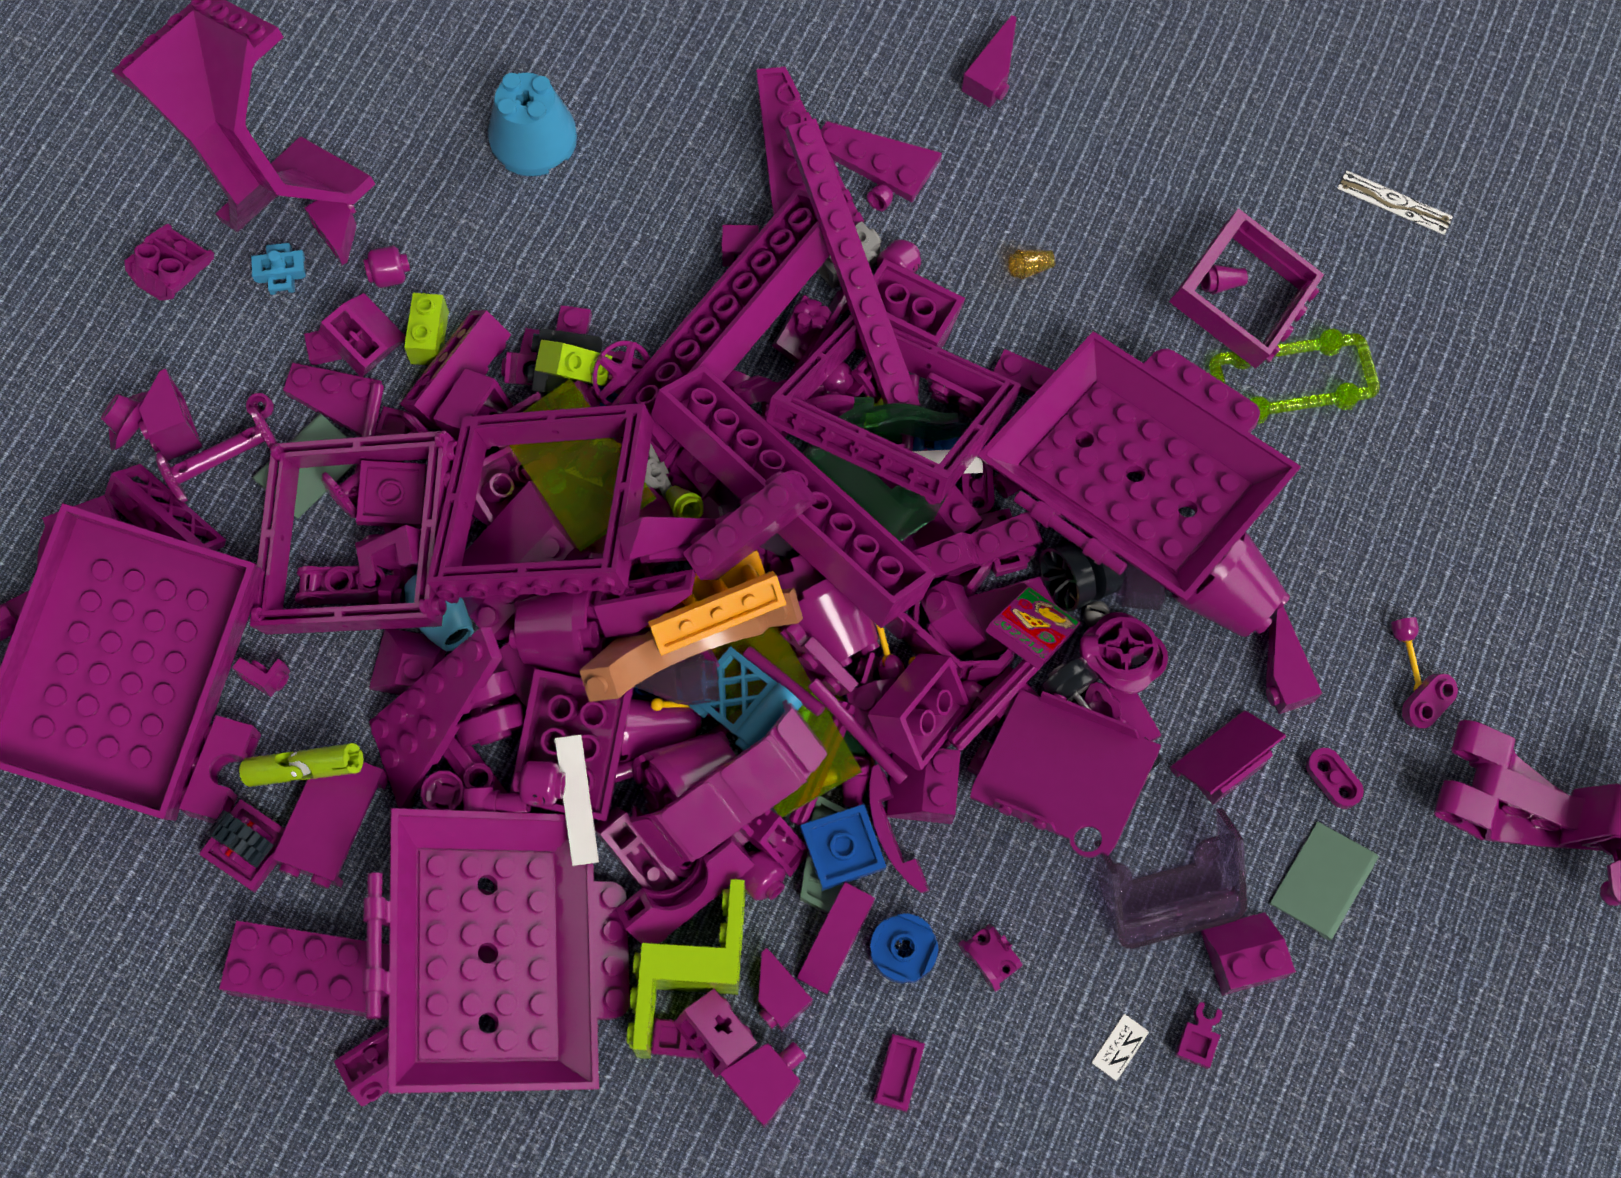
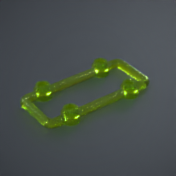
[1209,329,1380,424]

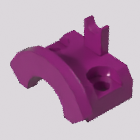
[958,924,1022,992]

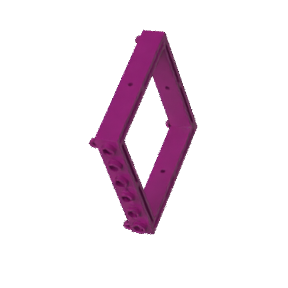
[766,314,1021,504]
[427,403,654,603]
[250,431,458,635]

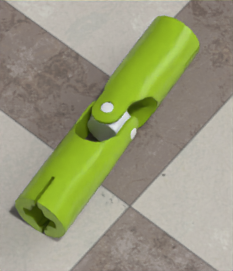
[239,743,363,787]

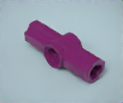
[443,737,507,793]

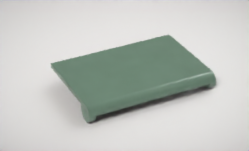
[252,414,355,519]
[1270,822,1379,941]

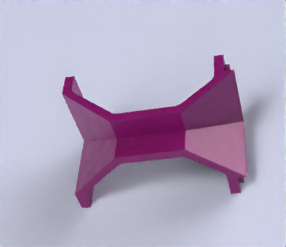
[112,0,375,232]

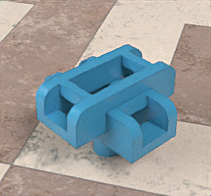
[251,243,306,295]

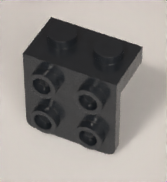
[527,328,603,393]

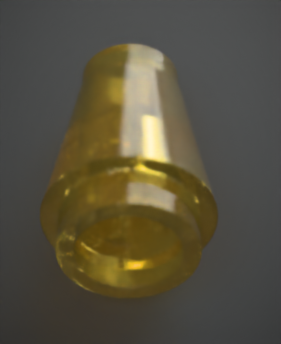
[1008,250,1055,279]

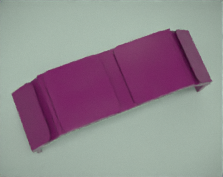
[882,525,1016,686]
[630,700,827,868]

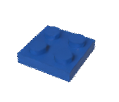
[800,804,886,891]

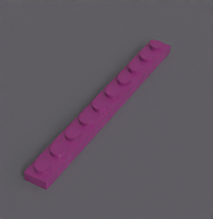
[785,118,920,417]

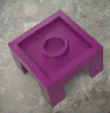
[356,525,421,588]

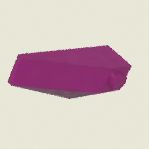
[472,441,563,526]

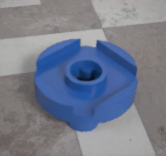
[870,913,938,984]

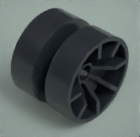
[1039,532,1124,612]

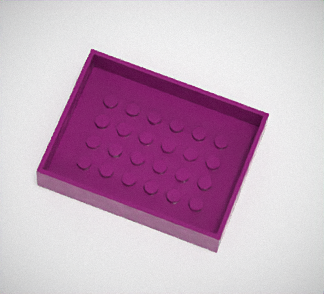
[0,503,265,821]

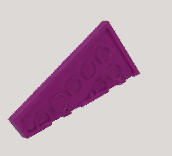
[369,627,502,809]

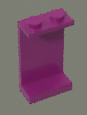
[272,762,389,889]

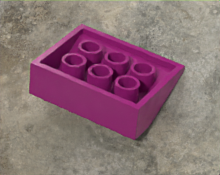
[462,481,592,640]
[510,669,634,821]

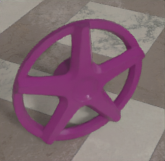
[592,340,651,406]

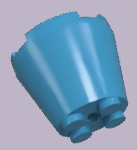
[488,73,577,176]

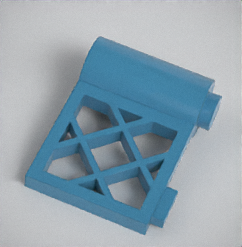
[688,646,803,751]

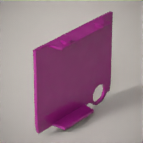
[970,690,1161,858]

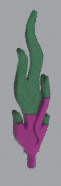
[765,394,997,444]

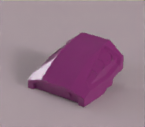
[125,223,214,301]

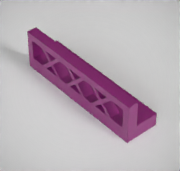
[104,464,226,551]

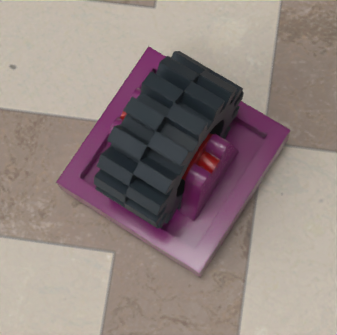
[199,799,285,893]

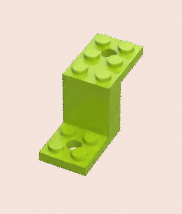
[627,879,746,1059]

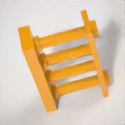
[645,549,787,656]

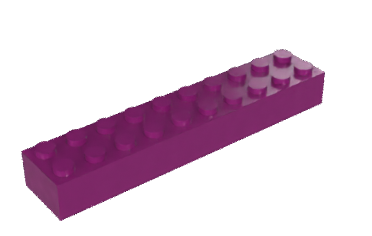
[610,189,830,450]
[651,365,935,628]

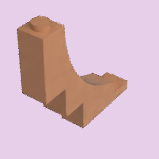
[579,588,803,702]

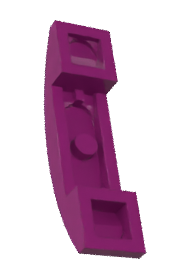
[869,764,930,893]

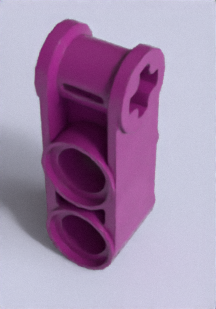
[295,566,386,606]

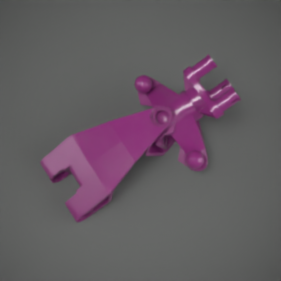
[1434,720,1621,906]

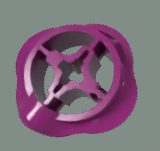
[1080,612,1168,694]

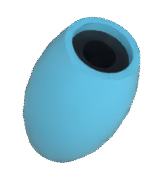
[404,574,474,651]

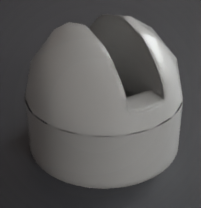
[1083,601,1110,627]

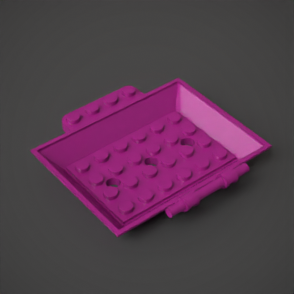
[977,331,1301,602]
[362,808,630,1094]

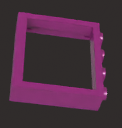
[1169,208,1324,369]

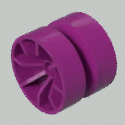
[456,671,525,748]

